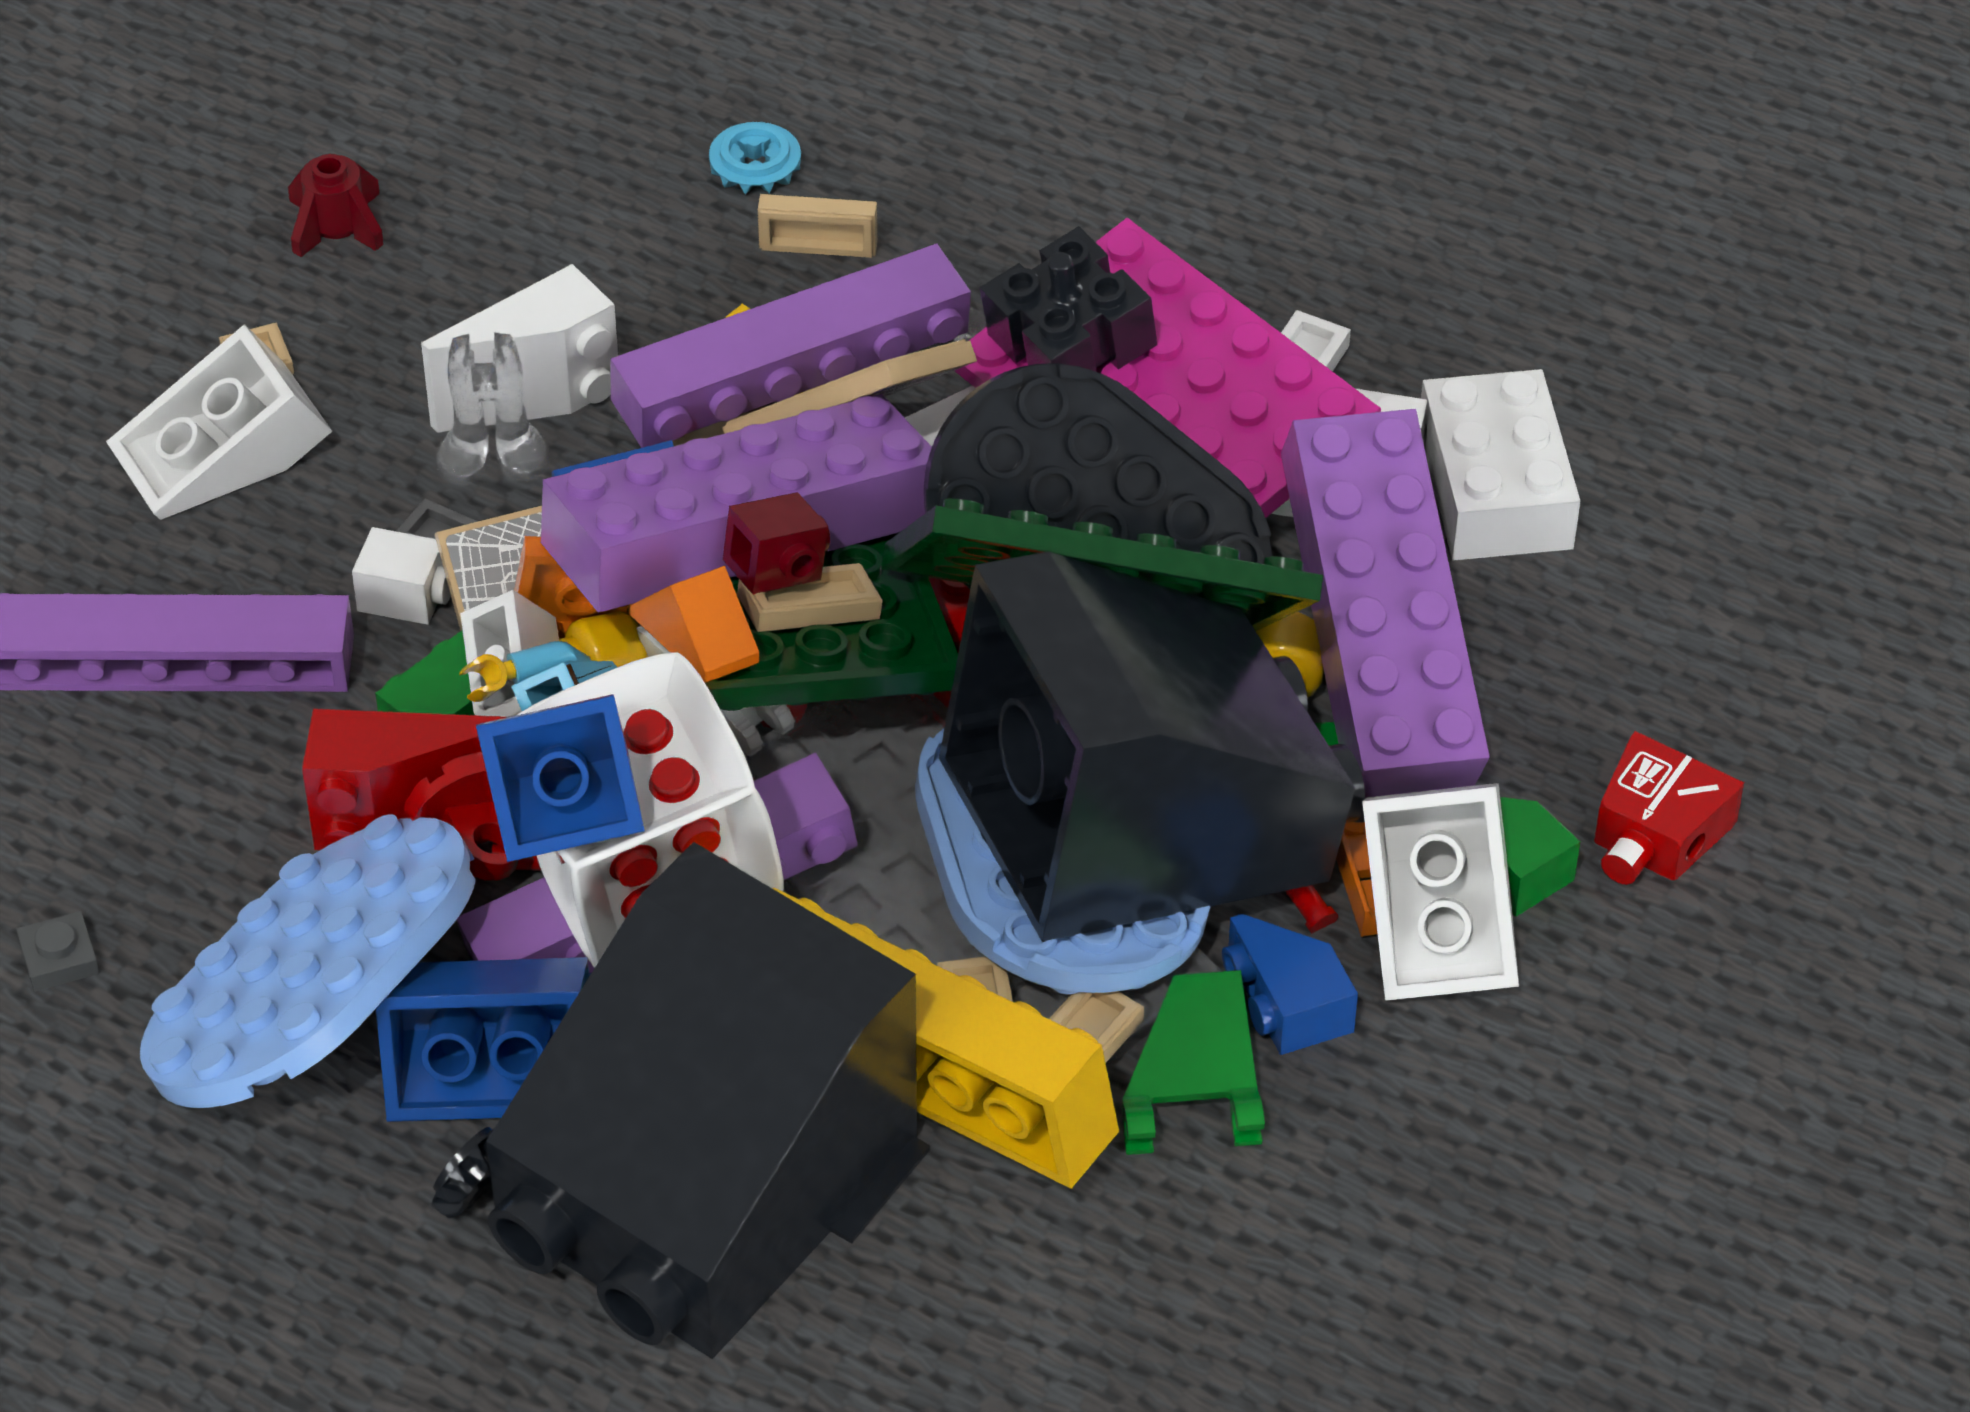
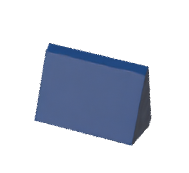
[476,694,645,862]

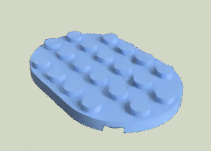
[915,728,1210,994]
[140,814,476,1108]

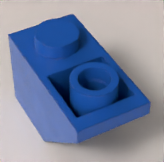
[1222,914,1358,1055]

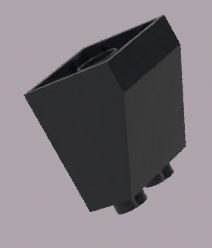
[939,552,1365,942]
[487,842,917,1359]

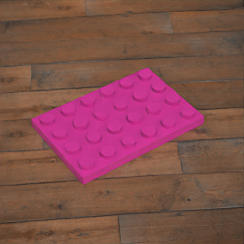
[954,218,1381,518]

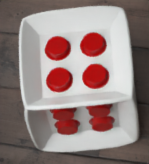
[517,652,784,968]

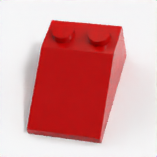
[302,709,507,850]

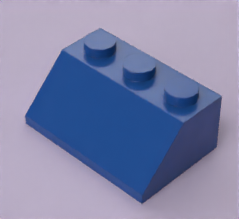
[376,957,589,1122]

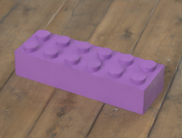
[541,394,932,613]
[1281,409,1490,798]

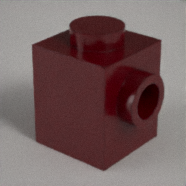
[722,492,830,595]

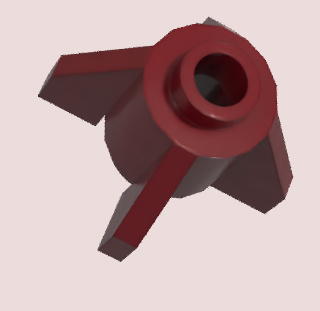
[288,154,384,257]

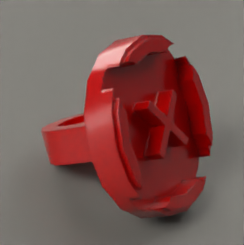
[404,752,520,881]

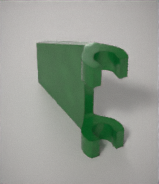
[1121,970,1265,1155]

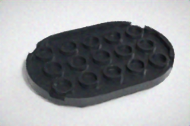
[924,363,1272,590]

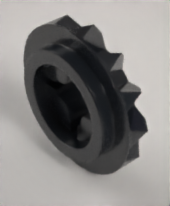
[431,1127,495,1218]

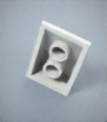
[421,264,618,433]
[106,324,332,520]
[1362,783,1519,1001]

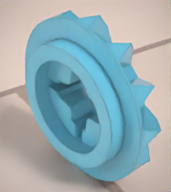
[709,122,801,195]

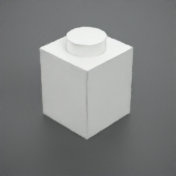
[352,527,451,625]

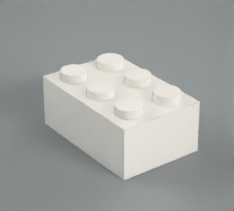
[1421,369,1580,561]

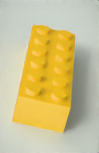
[772,887,1119,1189]

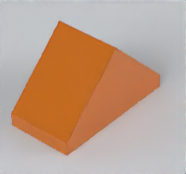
[630,566,759,683]

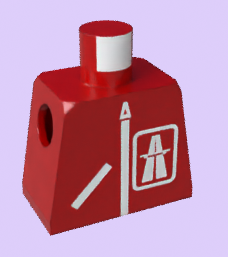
[1594,731,1745,885]

